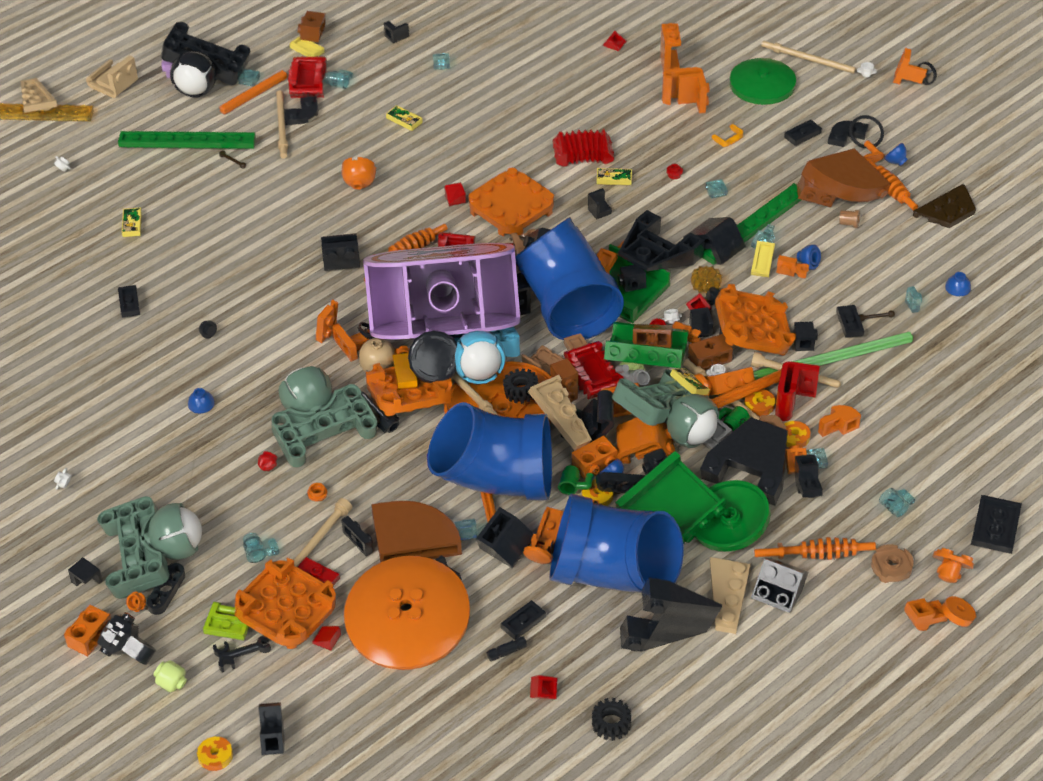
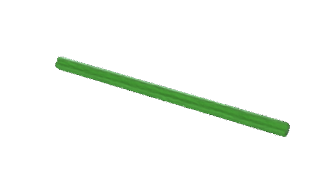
[753,332,913,380]

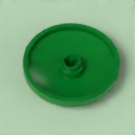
[729,58,796,105]
[695,480,771,552]

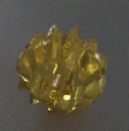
[691,265,722,293]

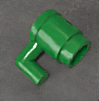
[719,406,750,431]
[558,465,594,495]

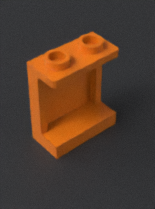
[660,23,681,72]

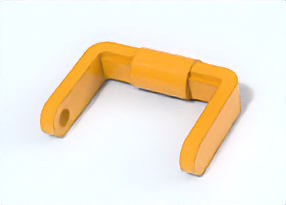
[712,124,743,147]

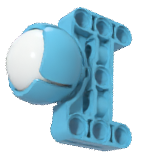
[450,326,520,384]

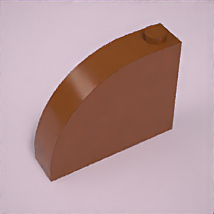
[801,148,891,202]
[371,501,462,562]

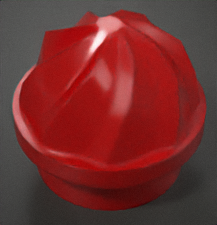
[258,451,278,471]

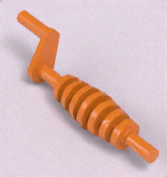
[863,140,918,211]
[364,224,448,281]
[754,537,876,560]

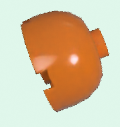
[342,157,377,190]

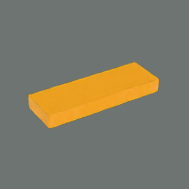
[393,353,418,389]

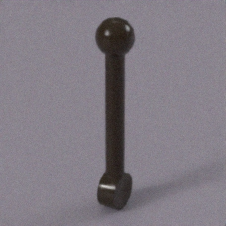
[219,151,246,169]
[859,310,895,322]

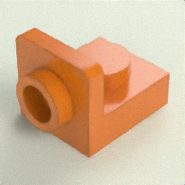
[786,446,807,474]

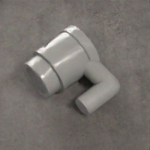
[615,364,650,387]

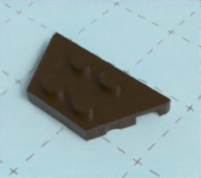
[913,184,976,228]

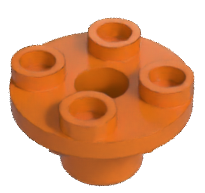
[933,548,974,583]

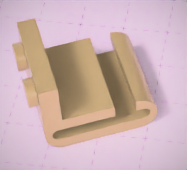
[86,55,138,98]

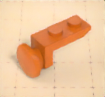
[694,367,755,397]
[523,507,564,564]

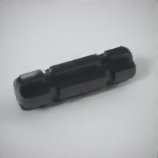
[486,636,527,661]

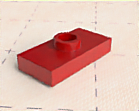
[297,557,340,586]

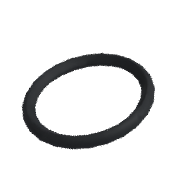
[849,115,884,149]

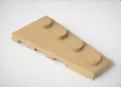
[21,78,57,113]
[528,375,592,451]
[710,557,751,634]

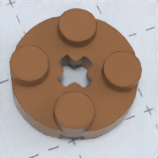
[871,544,914,583]

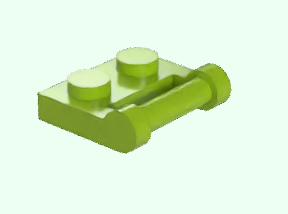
[203,602,249,640]

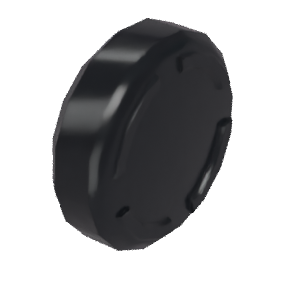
[408,330,457,383]

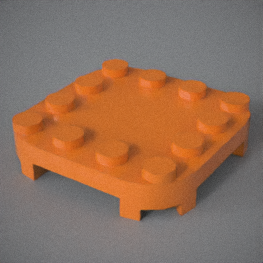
[469,168,554,236]
[715,284,796,356]
[366,363,453,416]
[235,558,336,649]

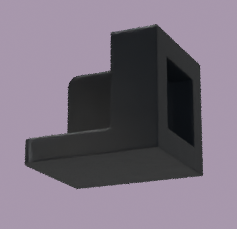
[384,21,410,44]
[588,188,612,220]
[689,307,713,338]
[68,557,103,586]

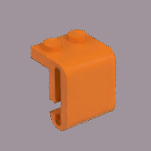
[662,67,710,113]
[616,418,675,464]

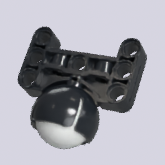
[161,22,251,98]

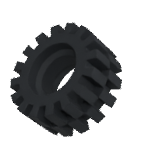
[503,369,539,404]
[592,698,632,741]

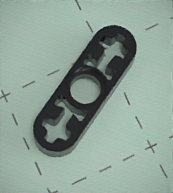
[596,472,646,493]
[147,563,185,615]

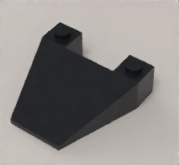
[618,210,705,271]
[700,417,788,506]
[620,577,722,652]

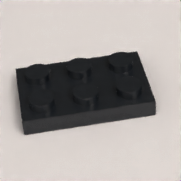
[971,495,1022,554]

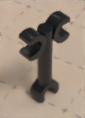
[213,635,271,673]

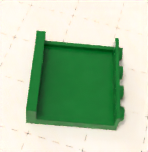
[609,244,670,324]
[604,322,689,368]
[615,451,726,544]

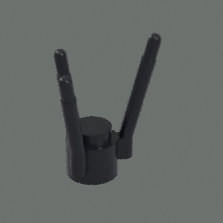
[361,392,400,433]

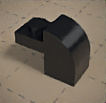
[795,454,823,498]
[258,702,285,755]

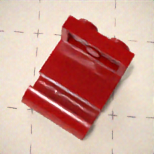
[775,361,820,421]

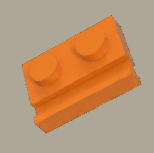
[316,299,338,343]

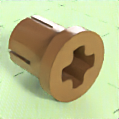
[839,210,860,228]

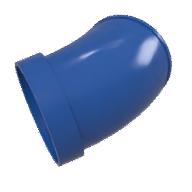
[515,217,624,340]
[427,402,552,501]
[549,493,684,593]

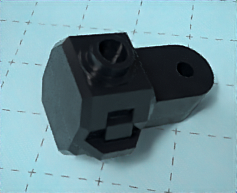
[98,612,156,665]

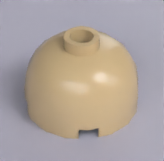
[359,338,396,372]

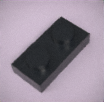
[784,119,822,146]
[118,285,140,318]
[836,305,864,338]
[341,516,373,557]
[501,600,546,640]

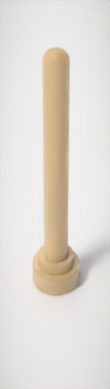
[750,352,841,388]
[294,498,353,567]

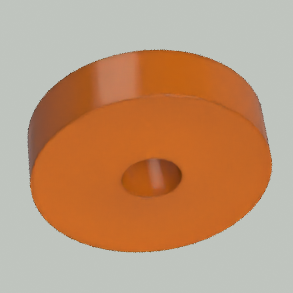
[942,596,976,627]

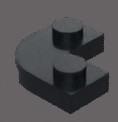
[284,96,318,125]
[828,121,869,147]

